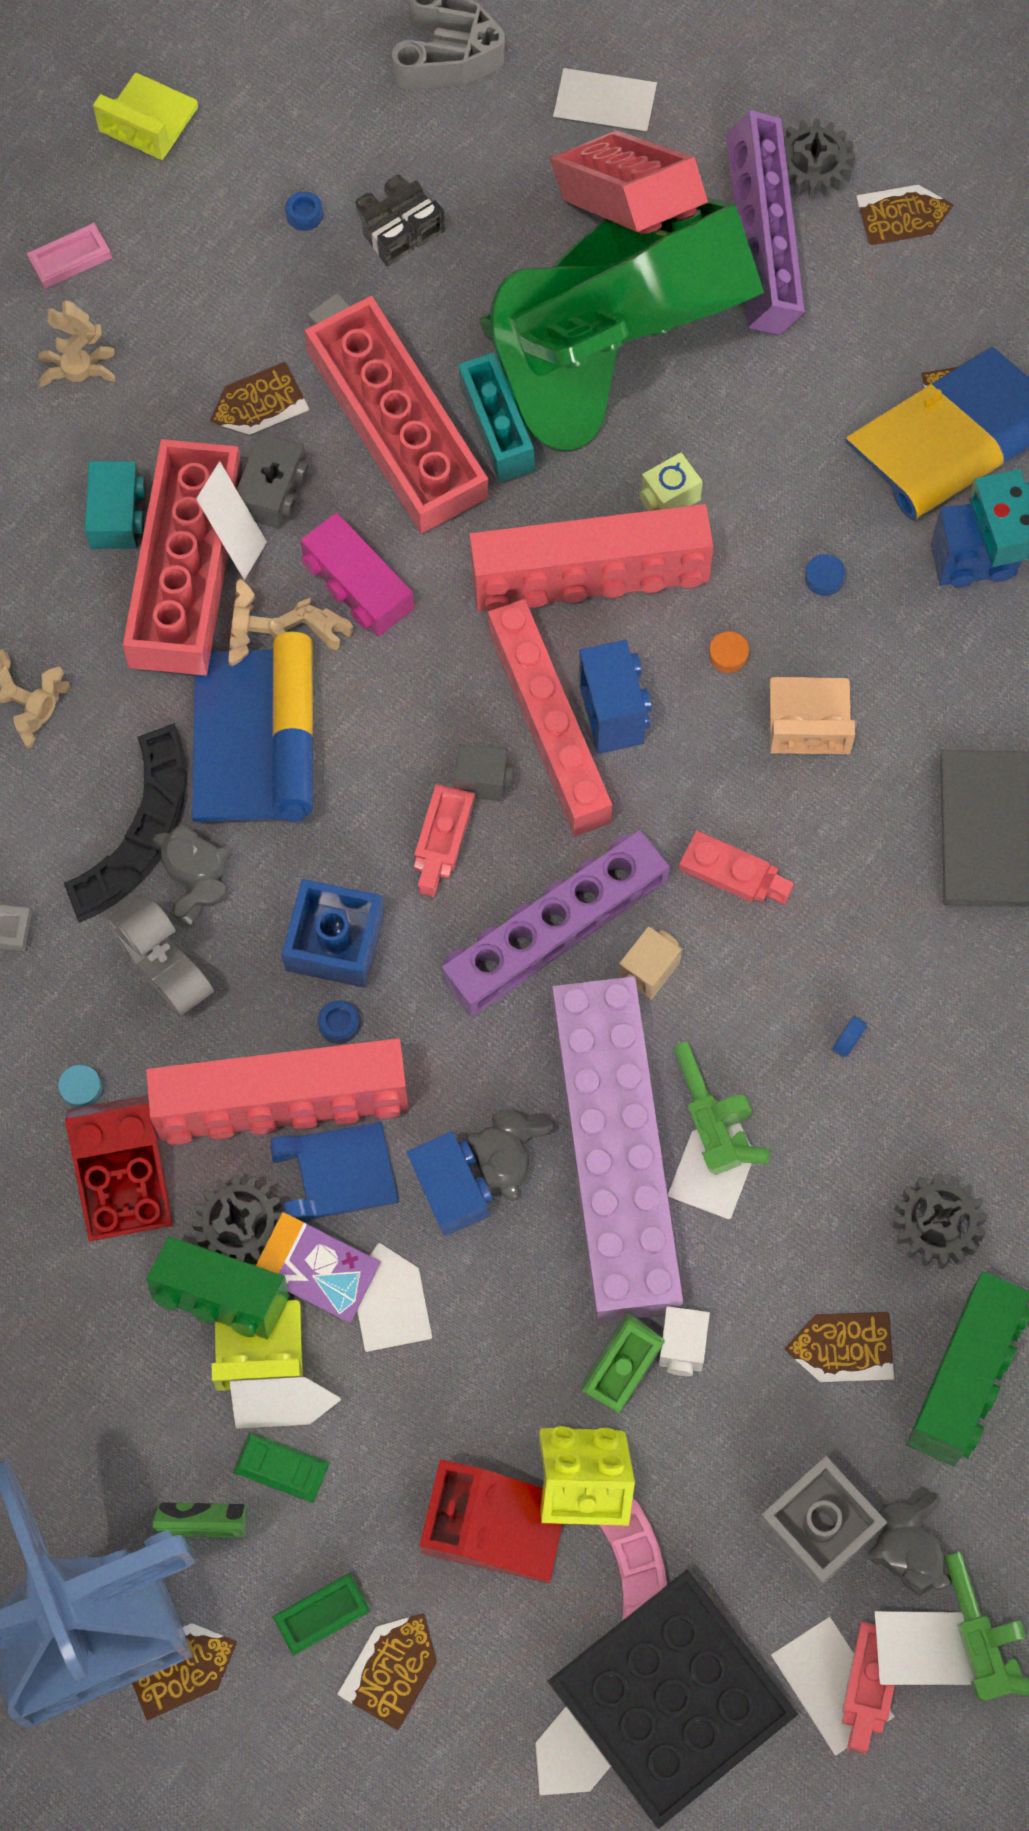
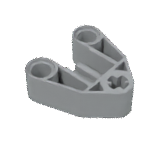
[392,0,505,90]
[107,895,214,1017]

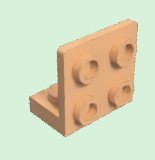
[770,677,855,754]

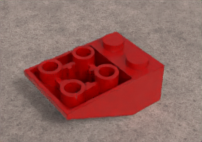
[65,1095,173,1241]
[419,1459,563,1584]

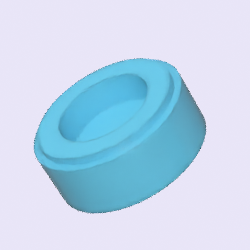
[58,1065,102,1108]

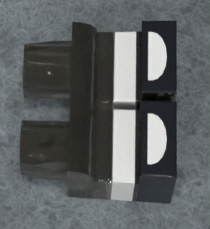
[355,174,445,267]

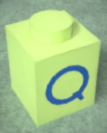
[639,452,703,511]

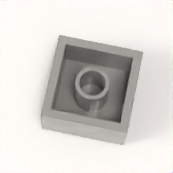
[758,1456,887,1589]

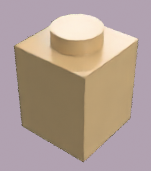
[618,926,682,1000]

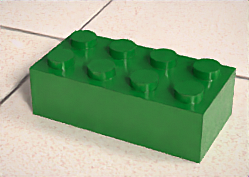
[906,1271,1029,1467]

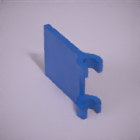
[270,1122,398,1223]

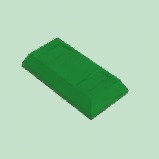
[233,1432,330,1503]
[272,1572,371,1656]

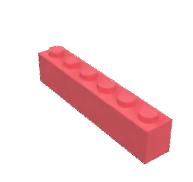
[488,599,612,837]

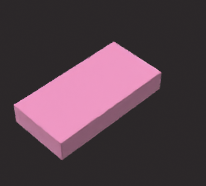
[27,223,112,289]

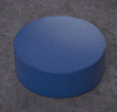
[285,191,323,231]
[805,554,845,596]
[318,1000,360,1044]
[831,1015,867,1058]

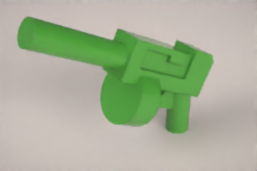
[673,1042,770,1175]
[944,1552,1029,1702]

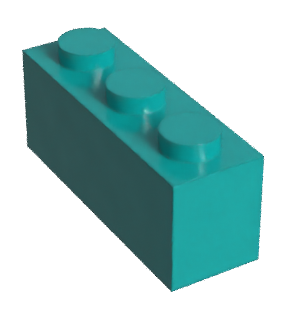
[458,352,535,483]

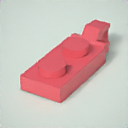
[414,784,475,898]
[679,830,794,905]
[842,1621,895,1754]

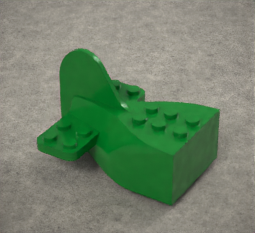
[479,198,764,450]

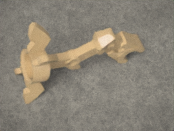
[38,301,115,387]
[228,579,353,666]
[0,649,70,748]

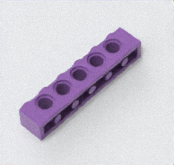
[726,110,805,335]
[441,830,670,1018]

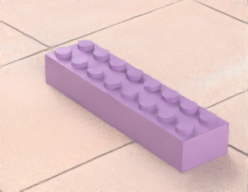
[552,976,683,1323]

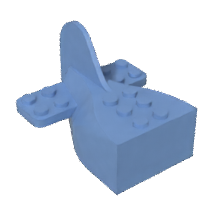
[0,1460,195,1729]

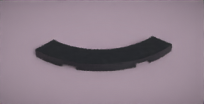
[64,723,186,923]

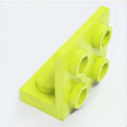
[93,73,198,161]
[212,1300,303,1391]
[539,1426,635,1526]

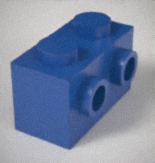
[406,1131,493,1237]

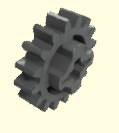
[784,119,855,198]
[892,1174,987,1269]
[192,1175,282,1263]

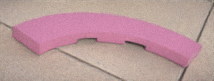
[598,1498,667,1620]

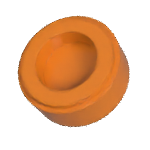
[709,631,749,673]

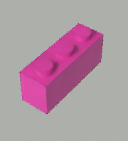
[300,512,414,637]

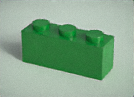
[146,1236,289,1340]

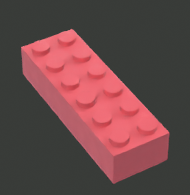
[550,130,708,234]
[305,296,488,534]
[123,439,242,676]
[469,504,713,611]
[146,1038,409,1145]

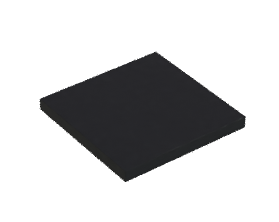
[547,1569,798,1829]

